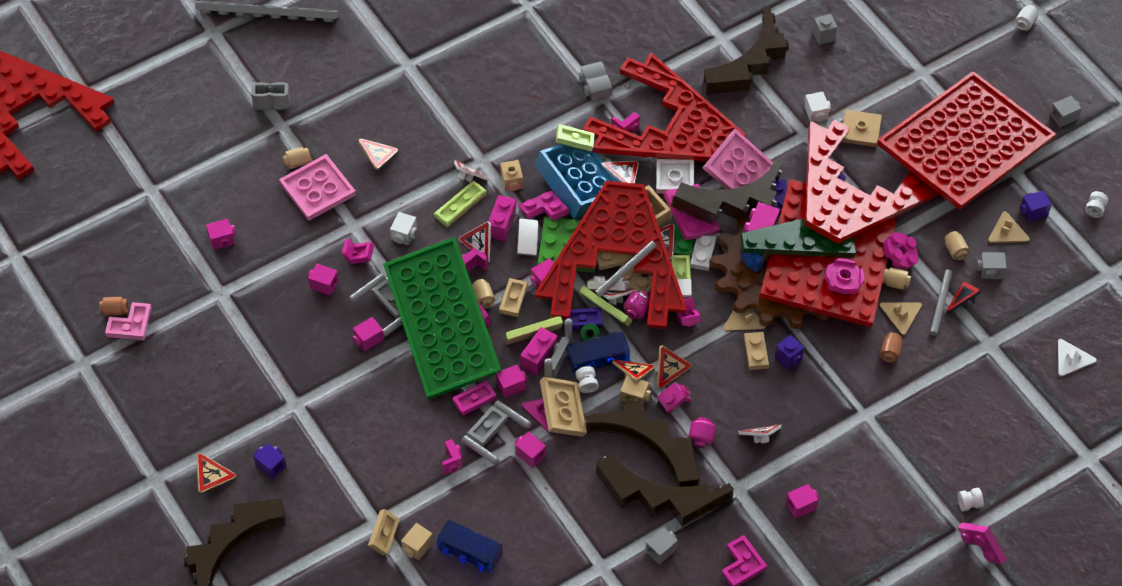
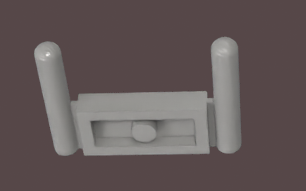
[350,273,403,337]
[544,319,572,379]
[461,400,531,464]

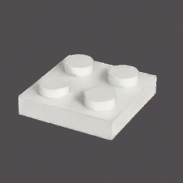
[656,159,694,194]

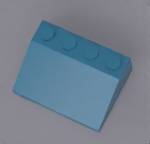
[534,144,618,220]

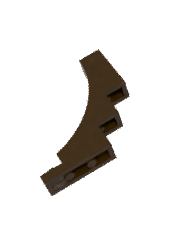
[596,454,734,526]

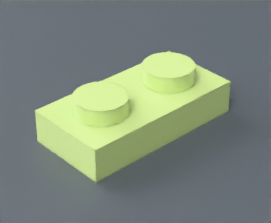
[556,124,594,151]

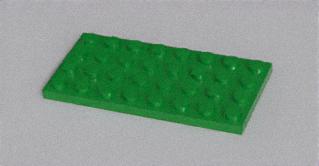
[383,237,502,400]

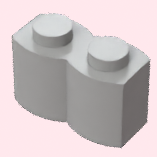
[578,61,612,101]
[251,82,290,110]

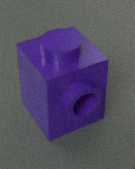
[1020,190,1052,222]
[775,335,804,370]
[253,443,287,479]

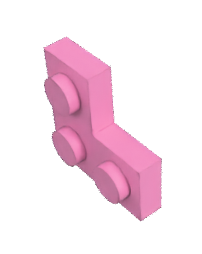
[105,302,152,340]

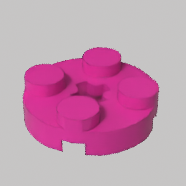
[883,232,918,270]
[825,258,864,294]

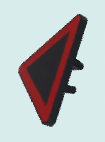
[946,281,981,314]

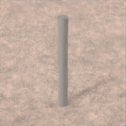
[595,241,657,297]
[930,270,953,336]

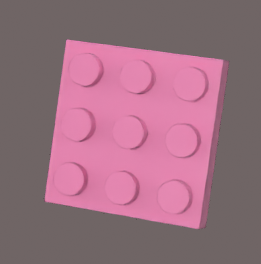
[703,129,773,190]
[279,154,356,221]

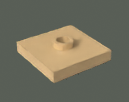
[842,109,882,147]

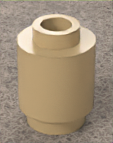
[282,147,311,169]
[944,231,970,260]
[882,267,911,290]
[472,279,495,309]

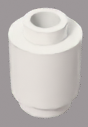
[1015,5,1038,31]

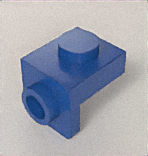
[740,252,764,273]

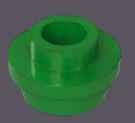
[580,323,600,343]

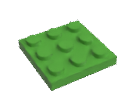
[538,217,595,273]

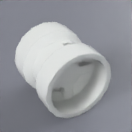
[1085,191,1109,218]
[575,366,599,393]
[958,488,984,511]

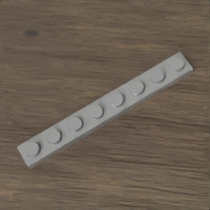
[195,1,339,22]

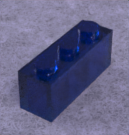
[567,331,630,374]
[436,519,503,573]

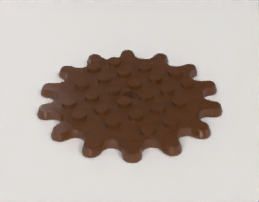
[709,216,830,329]

